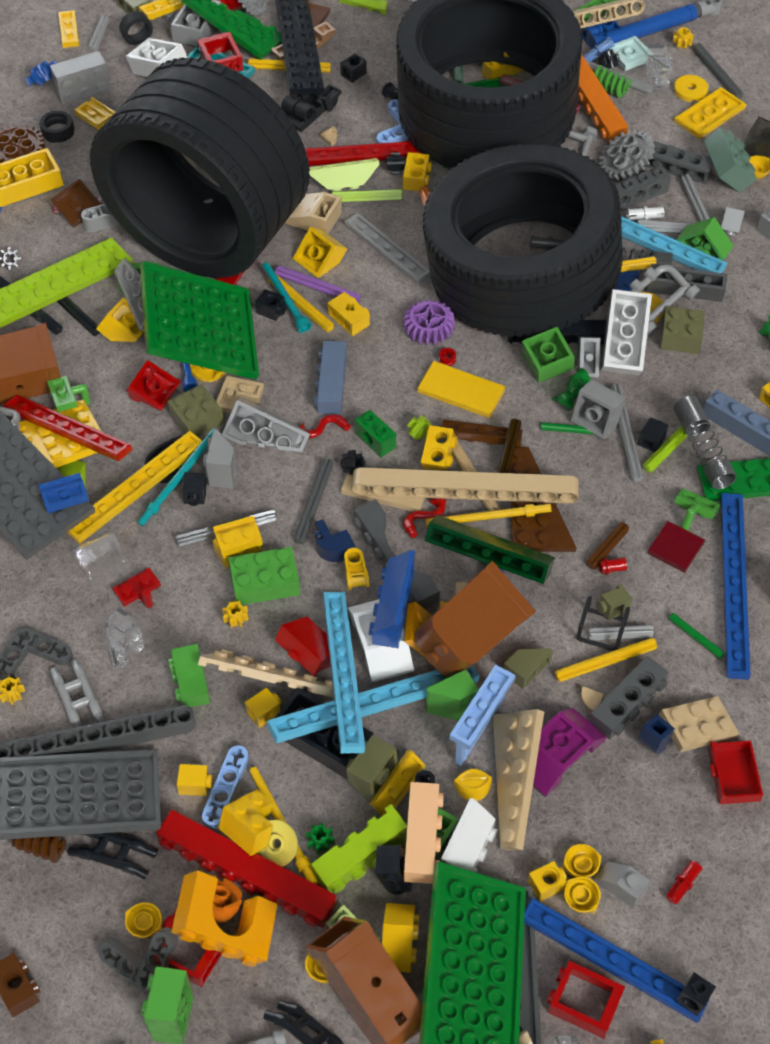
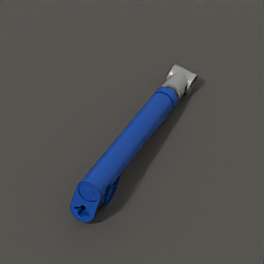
[581,0,723,49]

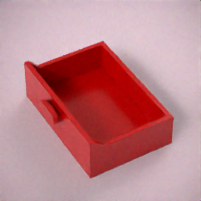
[275,616,331,676]
[708,741,763,804]

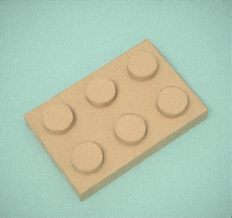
[659,696,740,752]

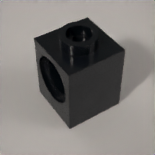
[340,53,367,83]
[255,289,286,321]
[638,417,669,453]
[182,472,207,506]
[675,972,716,1016]

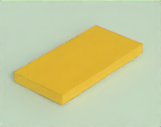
[674,87,747,139]
[417,361,506,418]

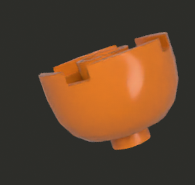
[211,875,242,923]

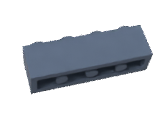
[314,341,347,414]
[704,390,770,456]

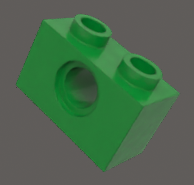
[355,410,396,458]

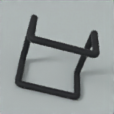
[576,596,630,651]

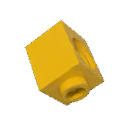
[245,687,281,728]
[527,861,567,902]

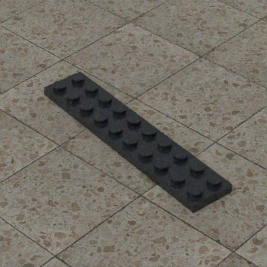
[275,0,324,95]

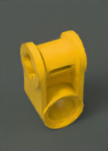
[344,548,370,591]

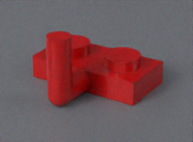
[112,568,161,608]

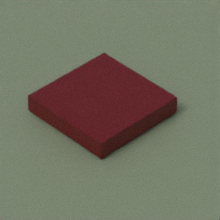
[647,521,705,573]

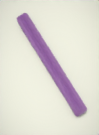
[275,266,361,303]

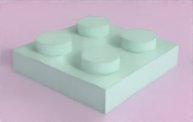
[611,36,654,71]

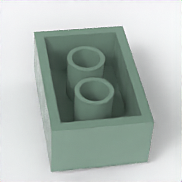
[704,127,757,192]

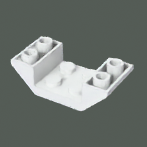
[347,599,414,683]

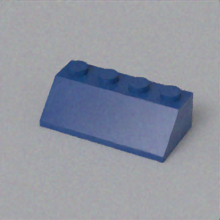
[369,550,415,649]

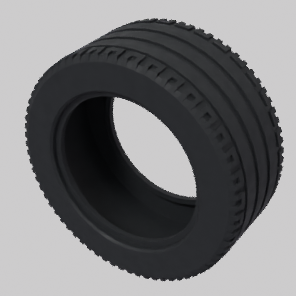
[423,143,623,337]

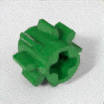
[305,823,335,854]

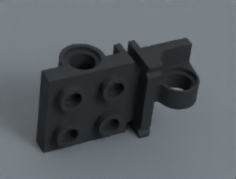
[281,84,342,132]

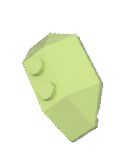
[309,158,379,192]

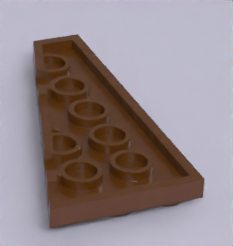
[509,447,577,552]

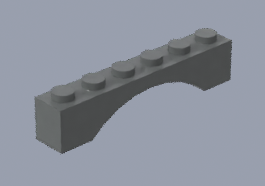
[352,499,440,609]

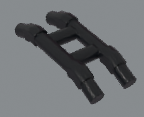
[67,833,158,880]
[264,1000,344,1044]

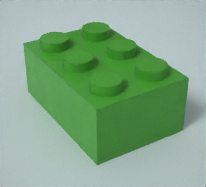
[228,547,300,605]
[141,966,194,1044]

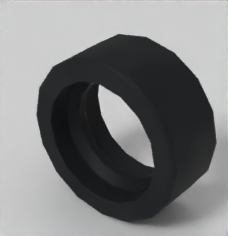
[119,11,153,45]
[39,111,74,143]

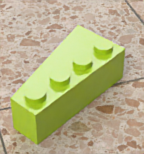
[311,804,407,893]

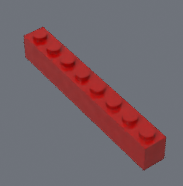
[156,810,337,928]

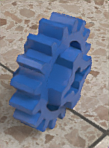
[24,60,57,87]

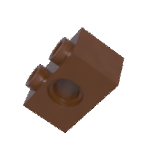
[0,953,41,1017]

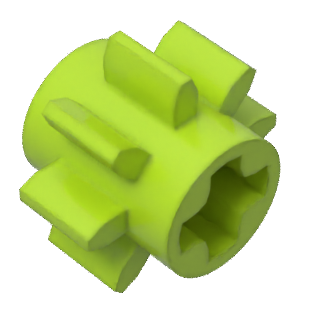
[407,415,432,441]

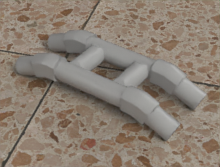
[50,659,105,728]

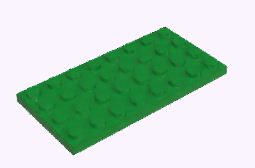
[419,861,526,1044]

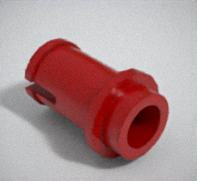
[599,557,627,575]

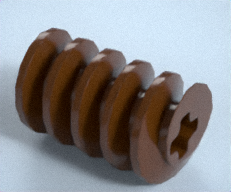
[12,836,67,863]

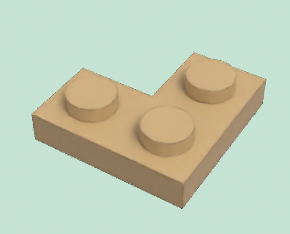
[216,376,265,414]

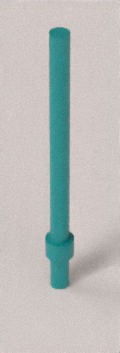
[137,428,216,527]

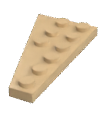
[198,649,334,698]
[493,709,544,850]

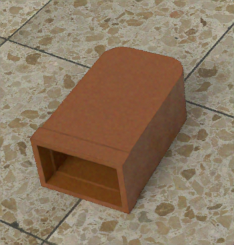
[0,323,61,405]
[414,561,536,678]
[305,917,422,1044]

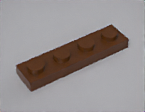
[442,419,523,447]

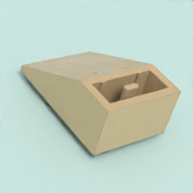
[284,192,342,234]

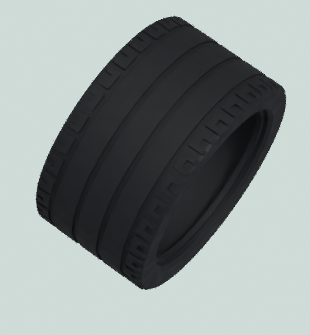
[396,0,582,168]
[90,57,310,278]

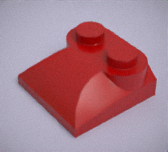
[126,360,181,411]

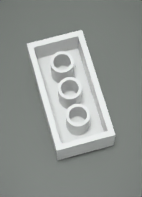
[601,289,652,375]

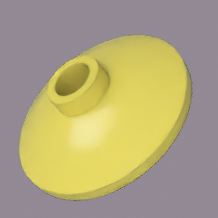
[256,820,298,867]

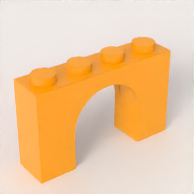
[171,870,278,967]

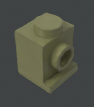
[596,583,633,621]

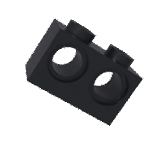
[375,845,412,895]

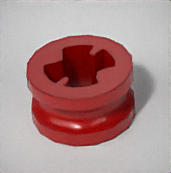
[439,348,456,366]

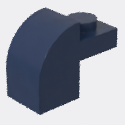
[314,519,355,562]
[638,714,675,755]

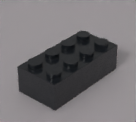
[275,688,374,780]

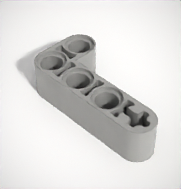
[81,204,119,232]

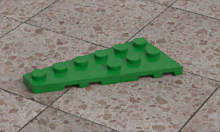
[181,0,282,60]

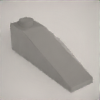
[114,259,145,331]
[222,397,310,452]

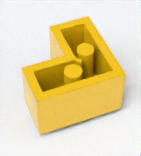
[218,789,273,856]
[382,903,420,972]

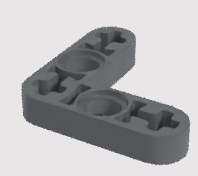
[0,628,73,680]
[98,927,178,993]

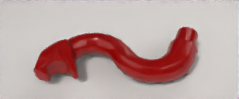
[298,414,351,439]
[403,498,446,538]

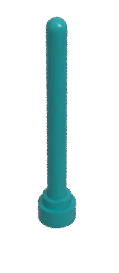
[262,262,312,333]

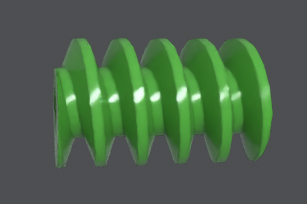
[594,65,632,98]

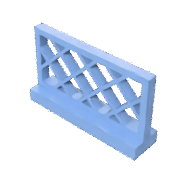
[449,665,515,766]

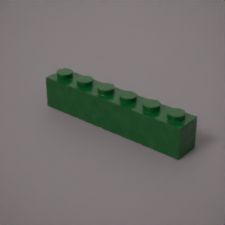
[425,515,555,584]

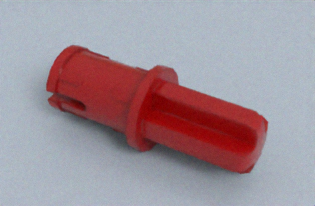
[666,860,703,905]

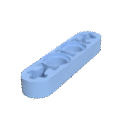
[202,745,249,830]

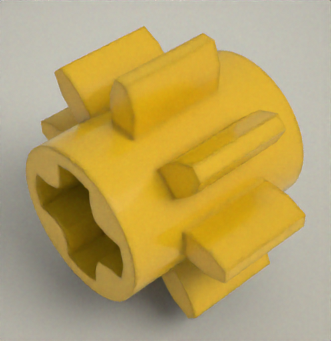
[672,28,694,48]
[222,601,249,628]
[0,676,26,705]

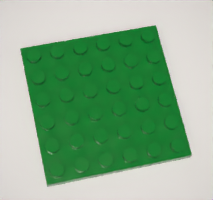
[140,261,259,380]

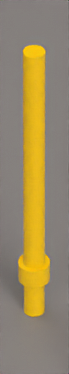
[426,504,551,527]
[249,766,318,885]

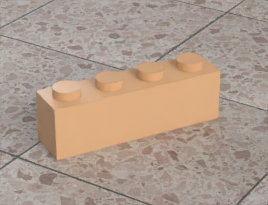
[404,782,444,884]

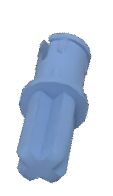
[583,37,615,62]

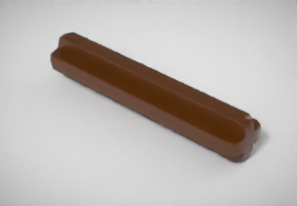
[586,522,629,570]

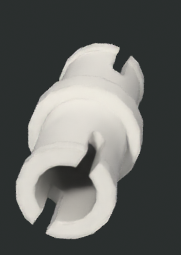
[626,206,664,220]

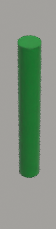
[541,422,596,435]
[668,613,725,659]

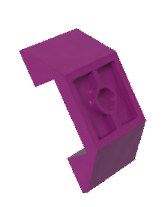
[533,708,607,797]

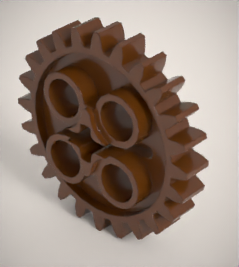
[0,123,46,163]

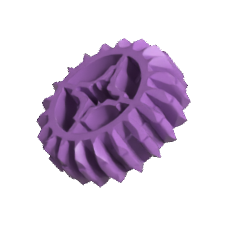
[403,299,455,346]

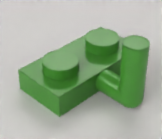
[47,376,91,412]
[674,488,721,531]

